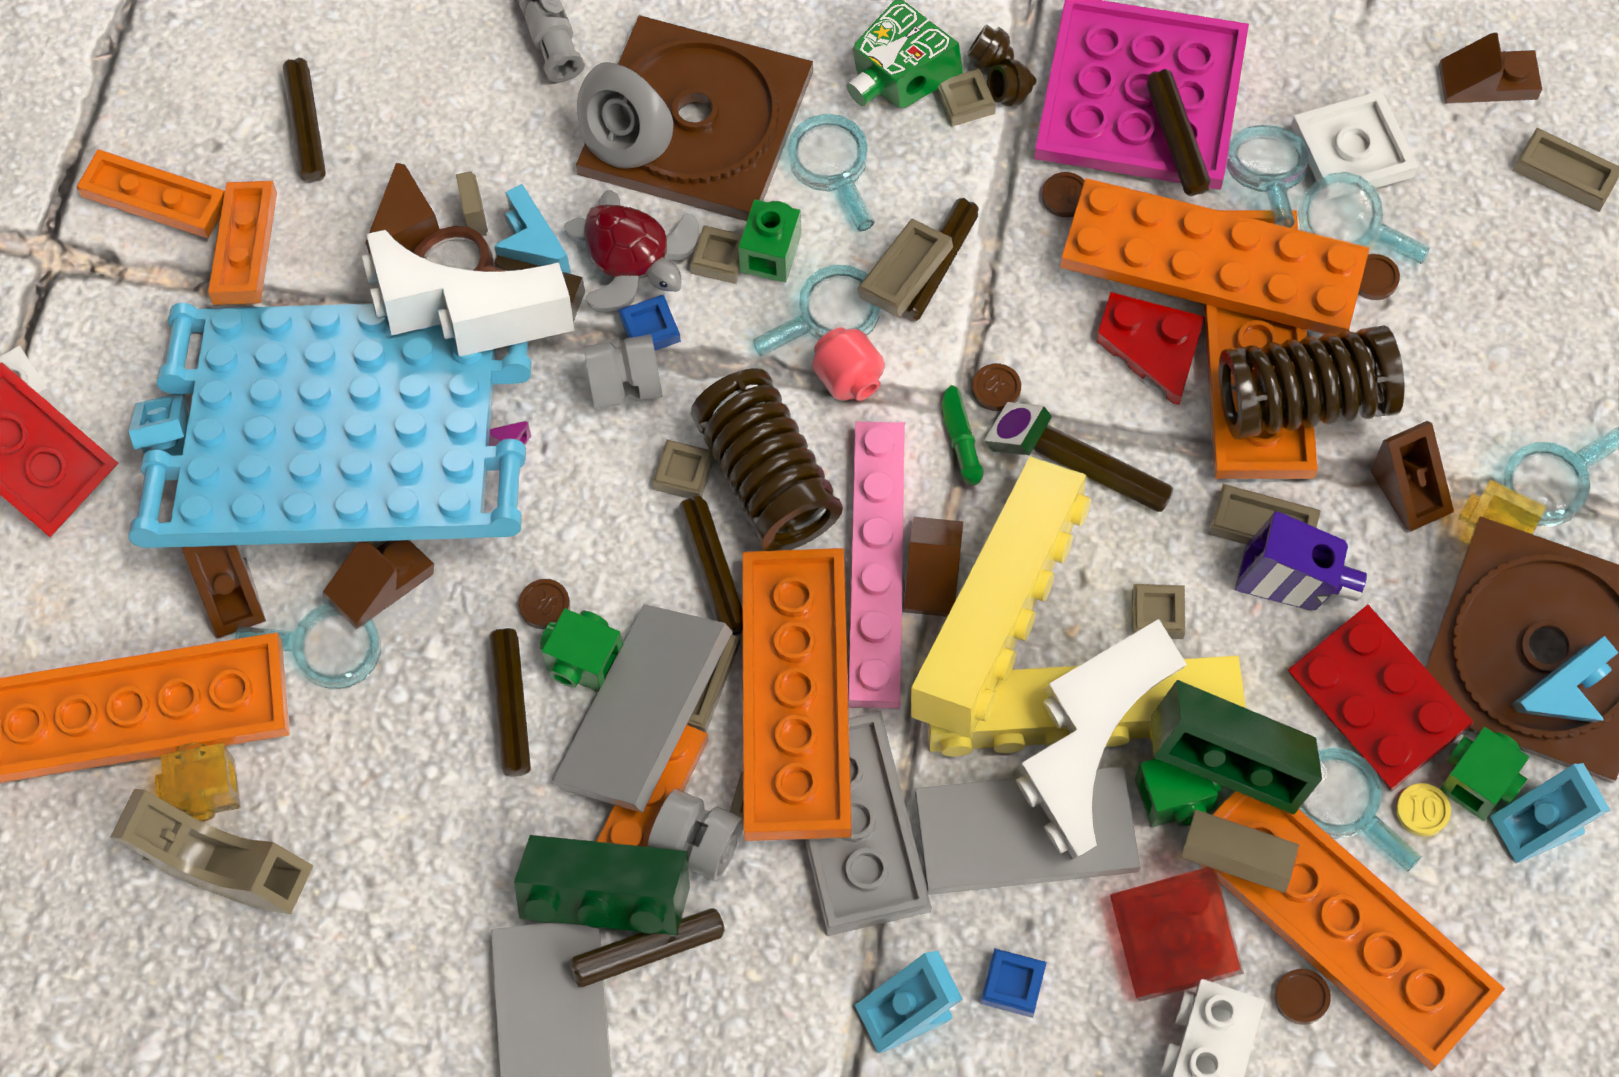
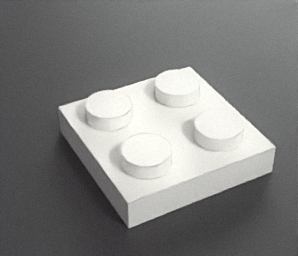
[1291,90,1418,202]

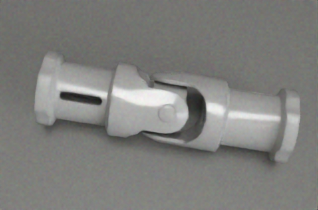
[518,0,585,82]

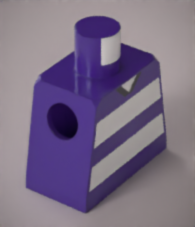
[1234,511,1367,610]

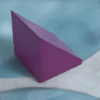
[489,421,532,446]

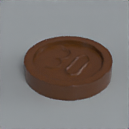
[1042,172,1085,218]
[1358,254,1400,300]
[972,363,1021,411]
[519,579,570,629]
[1275,969,1331,1025]

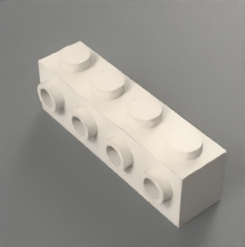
[1160,979,1265,1077]

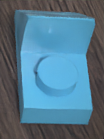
[494,184,571,274]
[128,394,189,456]
[1511,636,1619,722]
[1490,763,1610,863]
[855,951,963,1053]

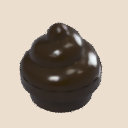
[966,24,1014,71]
[987,59,1037,107]

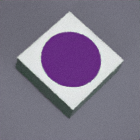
[984,402,1052,456]

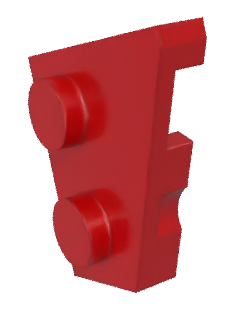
[1096,292,1205,405]

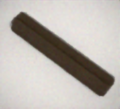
[283,57,326,183]
[1147,69,1211,197]
[901,198,979,321]
[1034,425,1173,512]
[679,496,743,635]
[490,628,531,777]
[570,908,725,987]

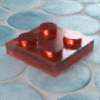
[1110,867,1244,1002]

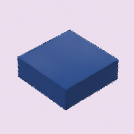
[618,294,681,351]
[980,948,1047,1018]

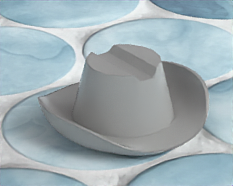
[577,62,673,169]

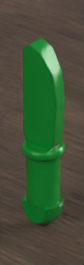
[942,385,984,486]

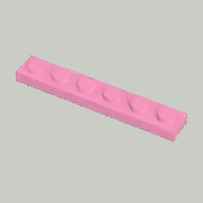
[849,422,905,709]

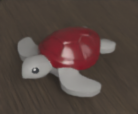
[564,190,699,312]

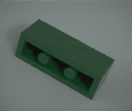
[1151,680,1323,815]
[514,835,690,936]

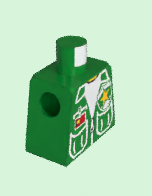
[846,0,963,108]

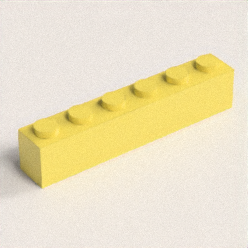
[911,456,1091,738]
[927,656,1246,757]

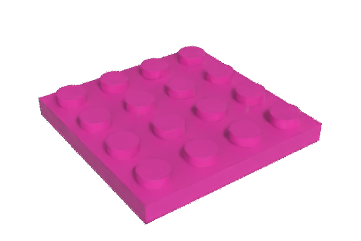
[1034,0,1249,190]

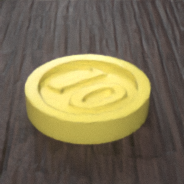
[1396,783,1451,837]

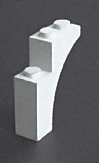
[362,230,574,357]
[1016,619,1187,859]

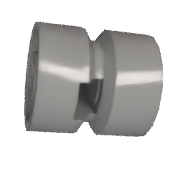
[583,334,663,409]
[647,789,744,882]

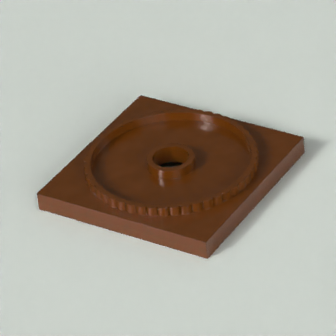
[576,15,813,221]
[1425,516,1619,783]

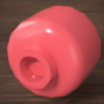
[812,327,885,401]

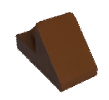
[1439,32,1542,104]
[323,540,434,630]
[181,545,266,638]

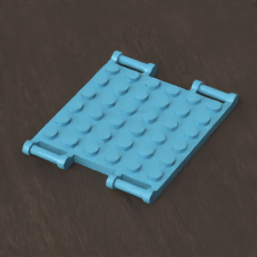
[128,303,532,548]

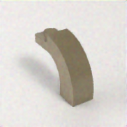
[110,789,314,914]

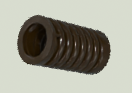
[1218,325,1405,439]
[690,368,843,551]

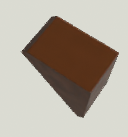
[365,163,439,254]
[1370,421,1454,532]
[904,516,964,617]

